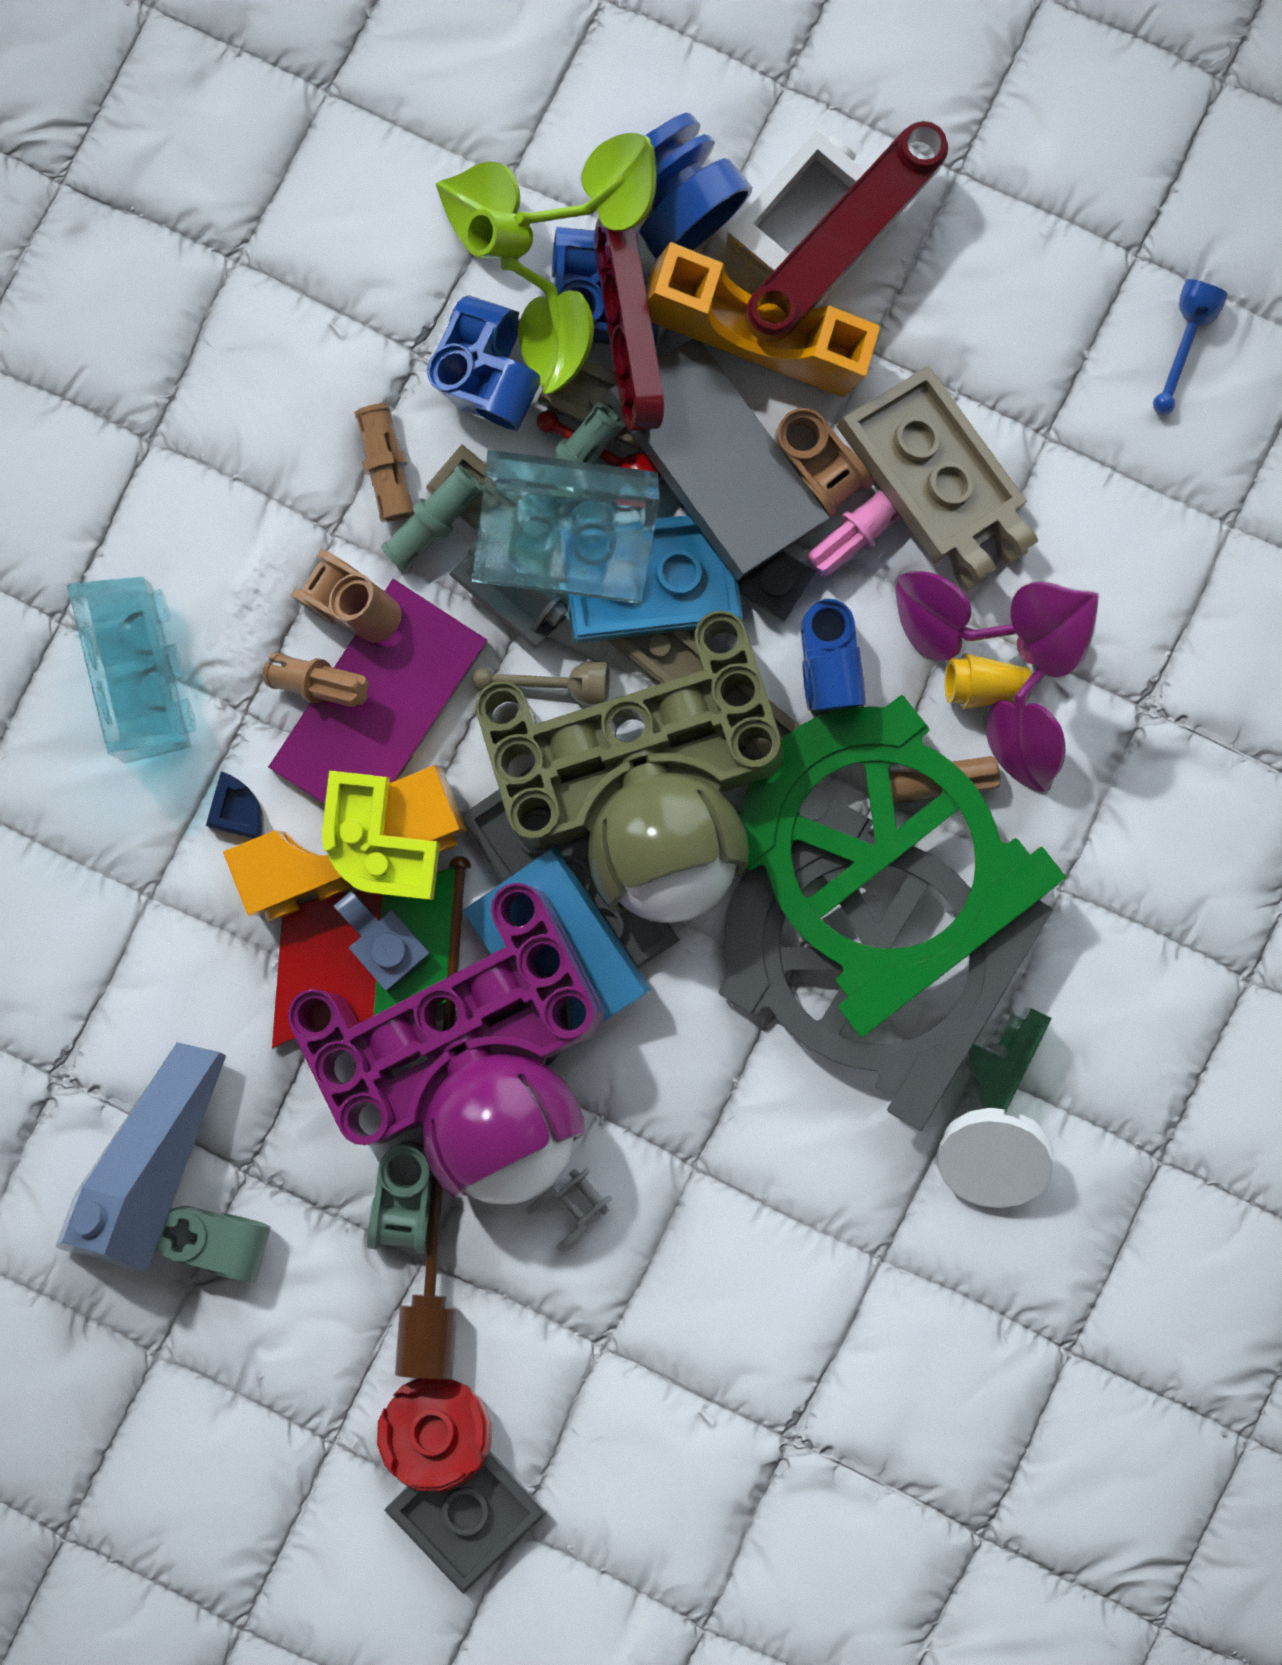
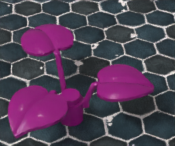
[895,571,1099,792]

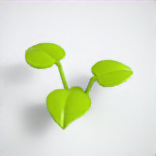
[435,133,656,394]

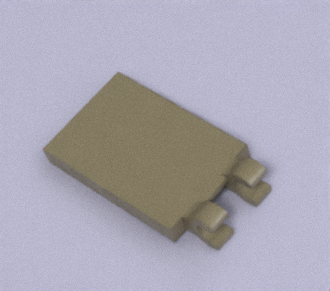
[836,366,1038,591]

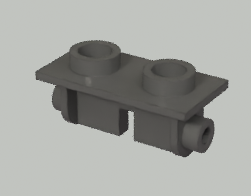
[449,536,568,649]

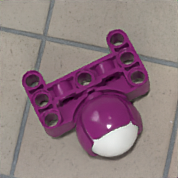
[288,883,604,1204]

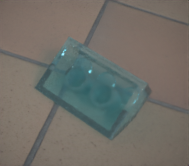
[471,449,659,604]
[67,576,197,764]

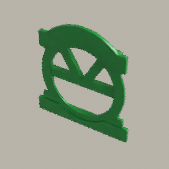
[740,695,1066,1037]

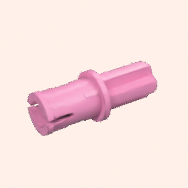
[806,489,901,577]

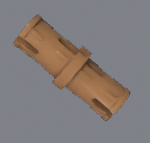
[354,403,415,522]

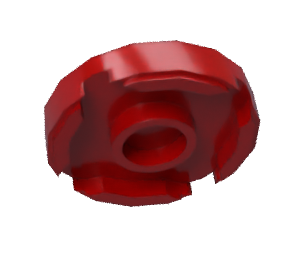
[377,1378,492,1492]

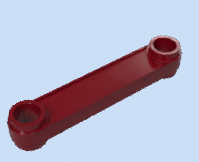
[745,121,948,342]

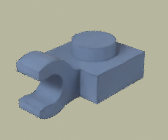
[334,891,431,991]

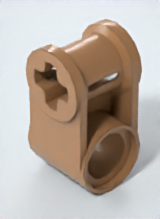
[774,408,874,519]
[290,548,402,643]

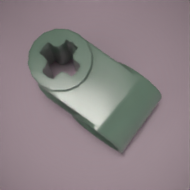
[367,1141,432,1255]
[157,1206,271,1283]

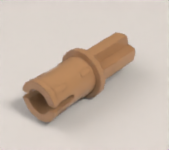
[263,652,369,707]
[889,756,1001,805]

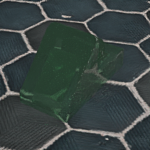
[965,1008,1052,1113]

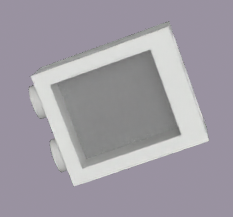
[726,130,898,308]

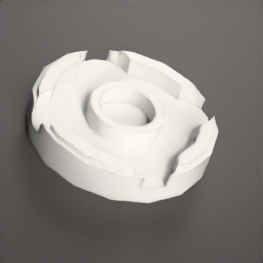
[937,1108,1054,1208]

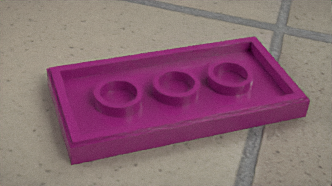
[268,578,488,804]

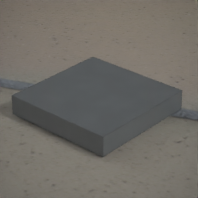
[384,1451,547,1594]

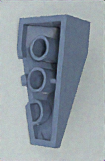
[55,1042,226,1273]

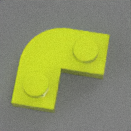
[322,771,440,900]

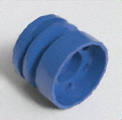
[638,112,753,260]

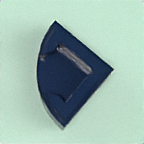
[205,771,265,839]

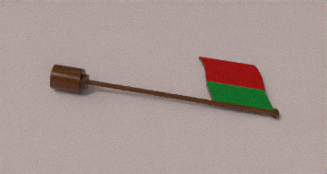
[272,856,471,1379]

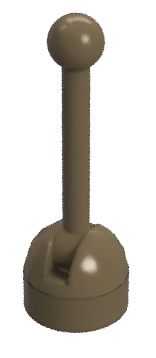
[472,662,610,707]

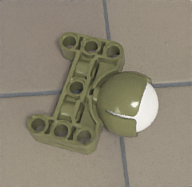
[476,610,784,923]

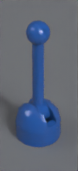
[1153,279,1228,415]

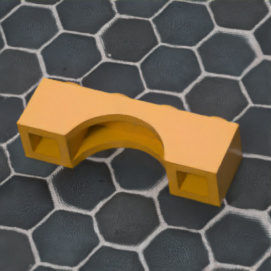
[645,242,880,398]
[223,765,467,922]

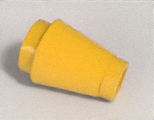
[944,653,1032,710]

